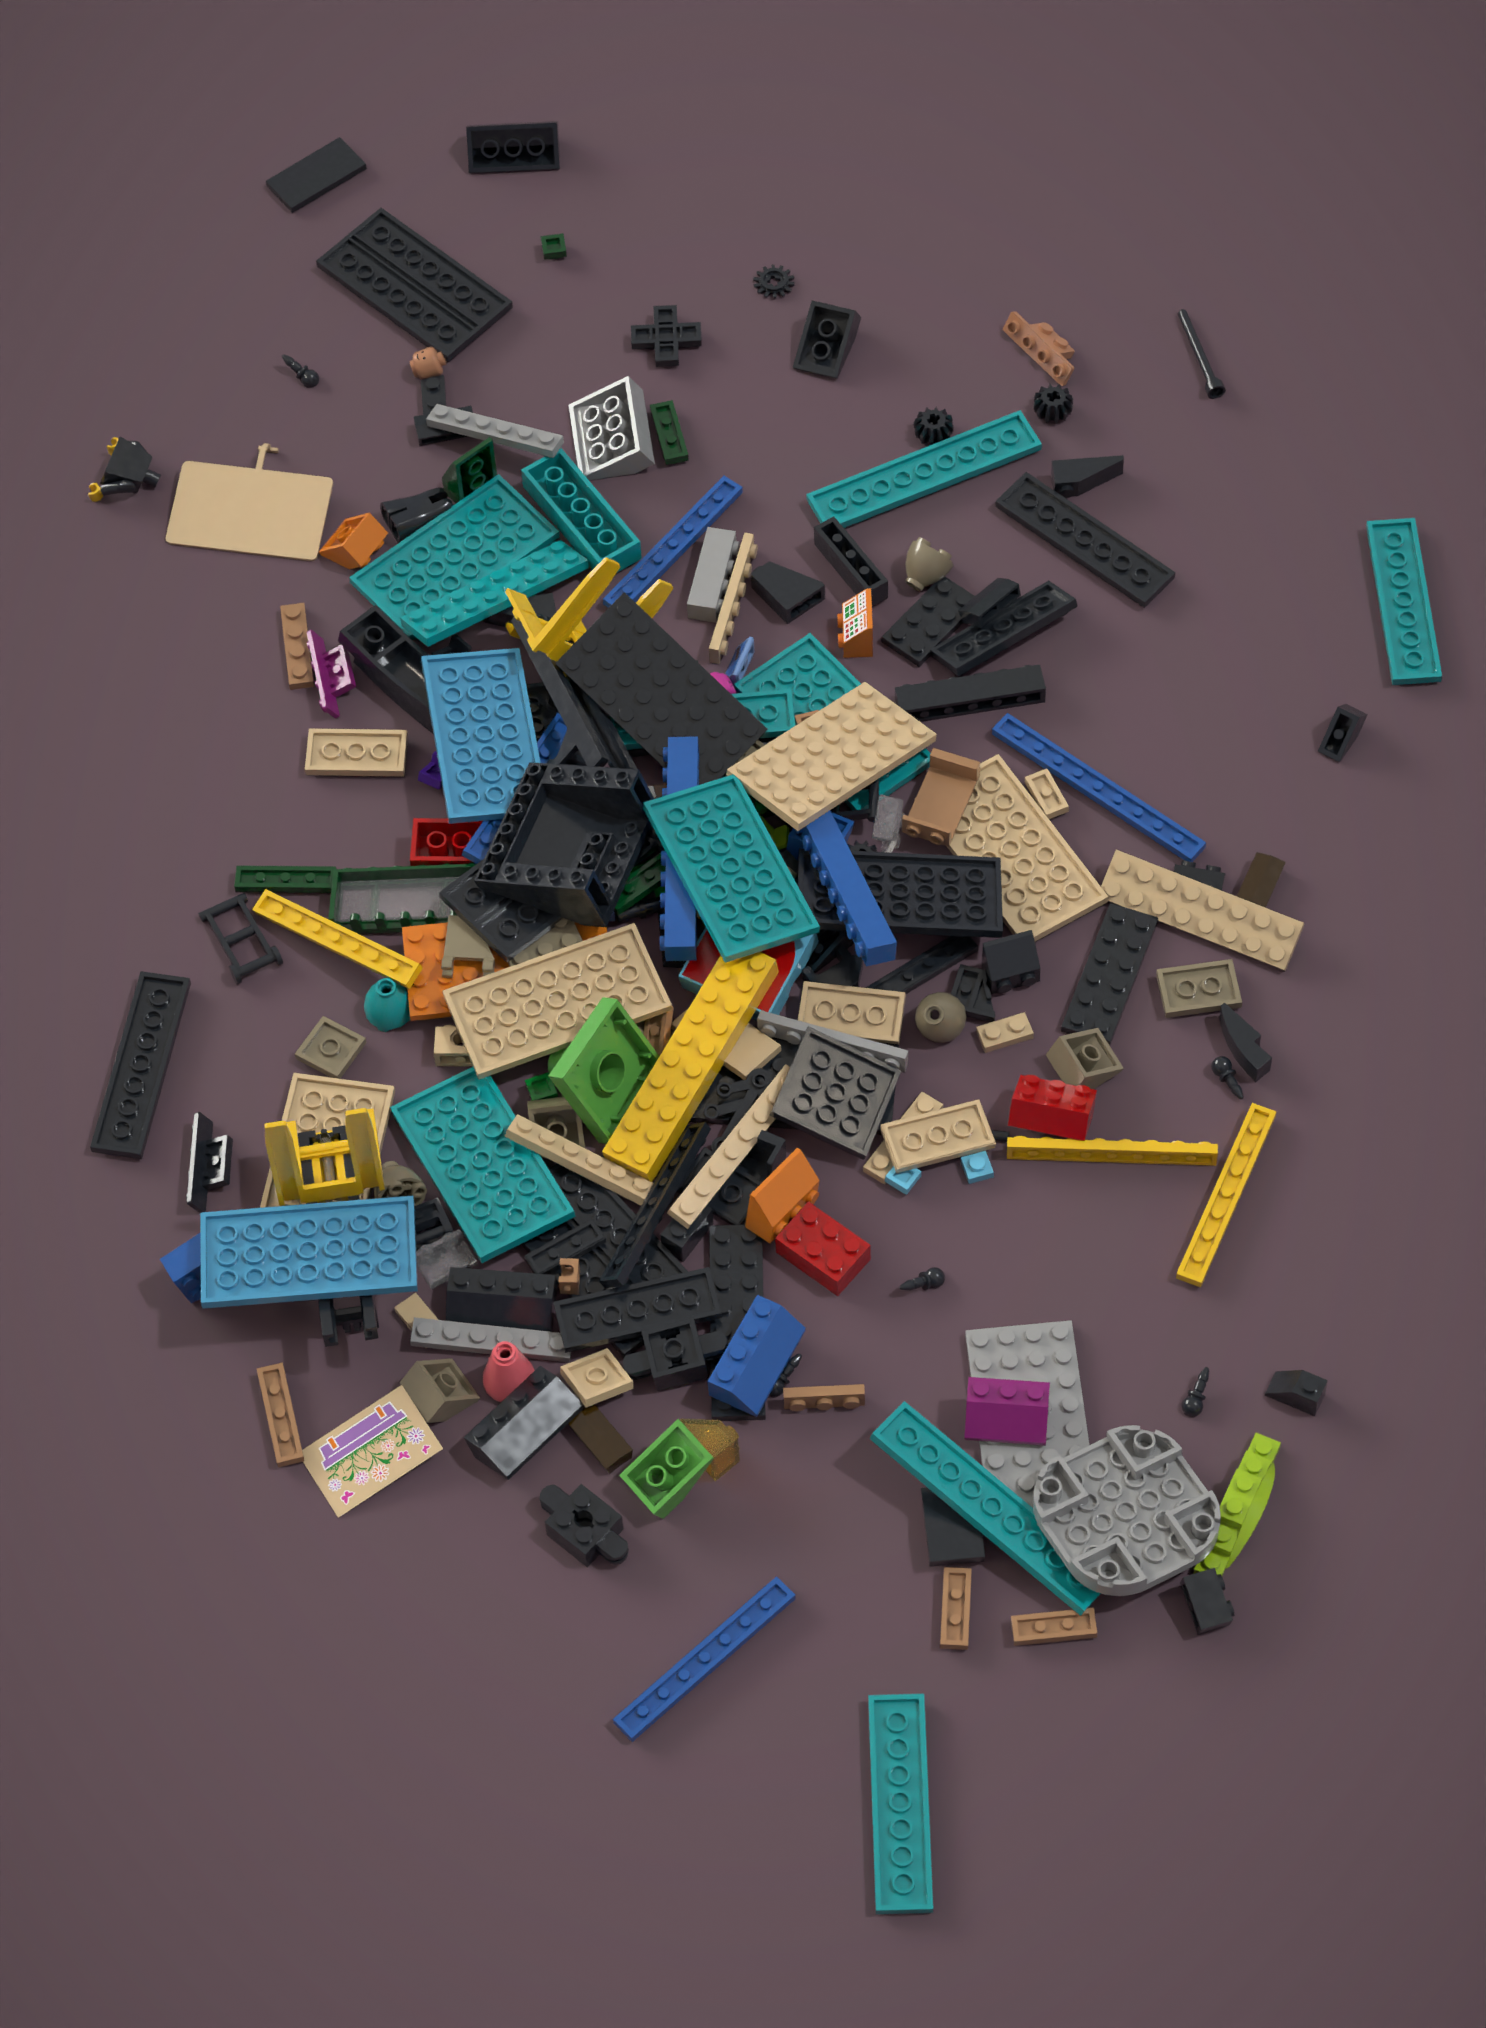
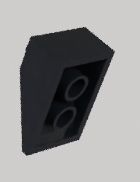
[793,300,861,379]

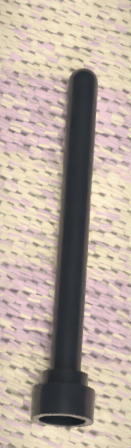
[1178,309,1226,399]

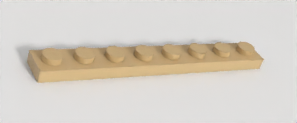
[667,1064,790,1229]

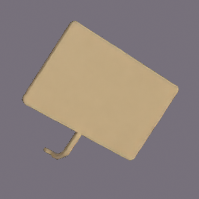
[166,443,333,561]

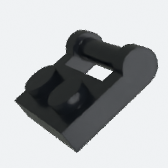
[415,1198,454,1246]

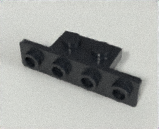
[186,1112,233,1213]

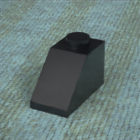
[1318,704,1368,762]
[1265,1370,1328,1416]

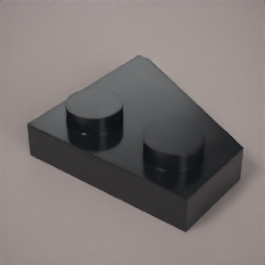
[951,964,995,1022]

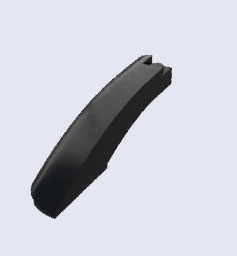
[338,605,433,734]

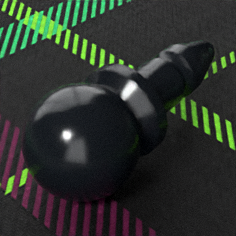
[282,354,320,388]
[1211,1056,1244,1099]
[899,1267,945,1291]
[769,1353,802,1397]
[1182,1367,1209,1417]

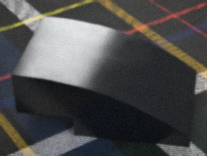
[921,1487,985,1567]

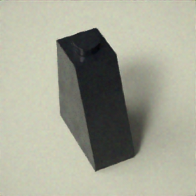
[751,561,825,624]

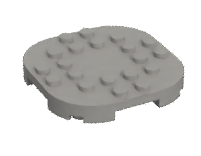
[1033,1425,1221,1596]

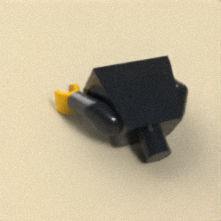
[88,437,161,502]

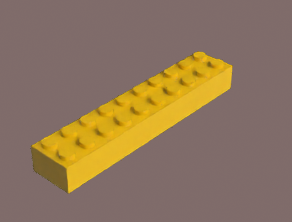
[602,952,779,1182]

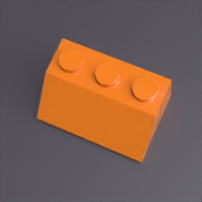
[745,1148,820,1243]

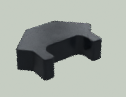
[802,945,863,987]

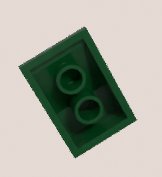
[442,437,497,503]

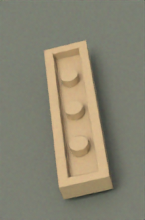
[863,1092,943,1185]

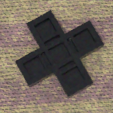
[631,305,702,367]

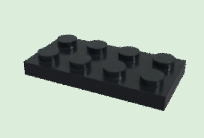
[881,577,975,667]

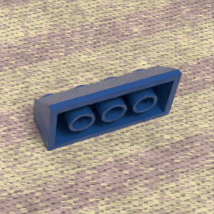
[708,1295,806,1417]

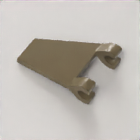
[441,915,495,978]

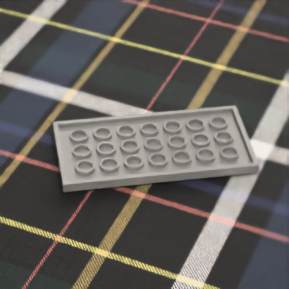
[965,1320,1089,1508]

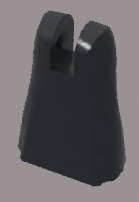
[380,487,453,543]

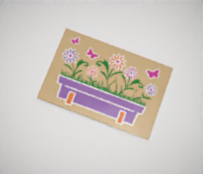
[302,1385,443,1518]

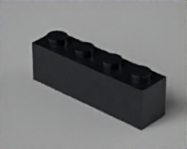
[814,516,888,607]

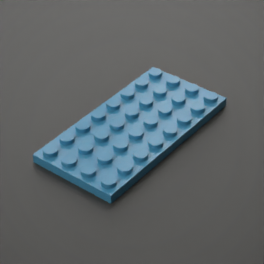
[421,648,541,824]
[200,1196,418,1309]

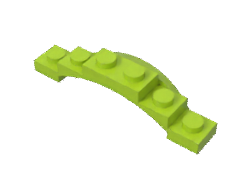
[1193,1433,1281,1576]

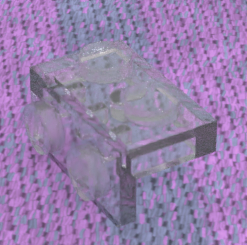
[872,795,905,853]
[416,1229,478,1290]

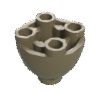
[905,537,954,592]
[915,992,966,1043]
[374,1161,427,1206]

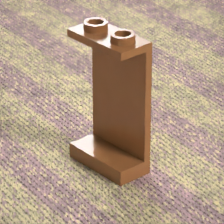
[902,748,980,847]

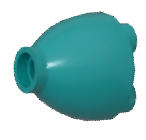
[364,978,411,1032]

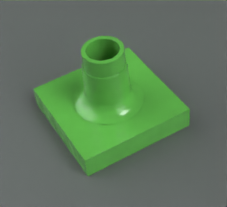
[548,997,659,1144]

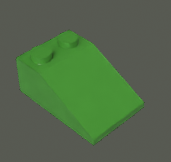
[619,1419,714,1519]

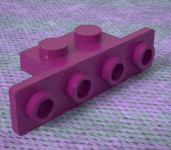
[307,630,356,719]

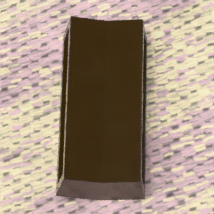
[1237,852,1286,908]
[568,1404,633,1474]

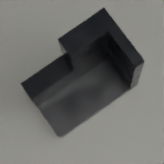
[738,1130,786,1182]

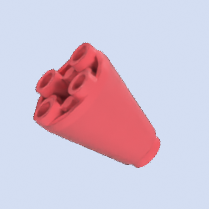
[483,1341,535,1402]

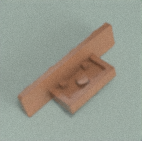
[1003,311,1075,386]

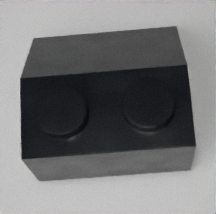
[982,930,1041,995]

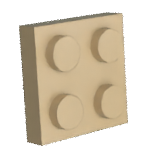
[560,1348,633,1407]

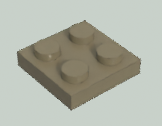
[295,1016,367,1079]

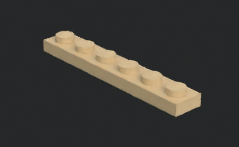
[709,533,758,664]
[505,1114,654,1206]

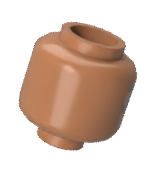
[410,347,446,379]

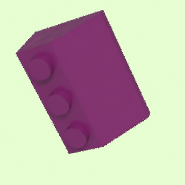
[964,1377,1050,1446]

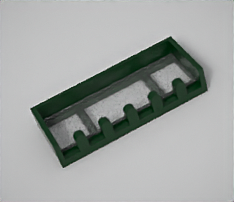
[328,863,476,934]

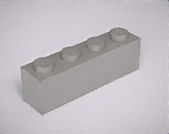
[687,527,740,623]

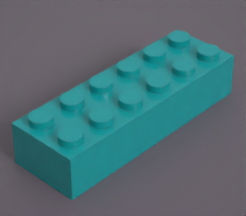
[521,448,642,572]

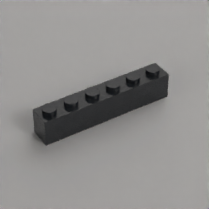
[895,665,1046,722]

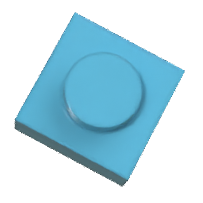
[961,1151,994,1184]
[885,1166,922,1195]

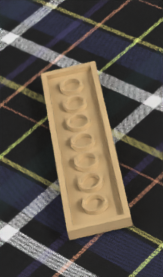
[1101,850,1305,971]

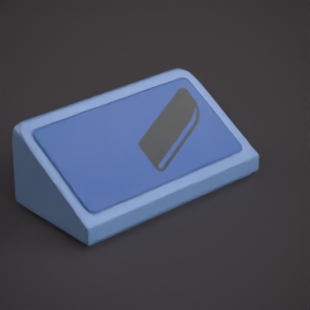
[725,637,755,686]

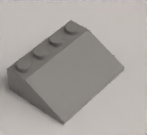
[569,376,655,480]

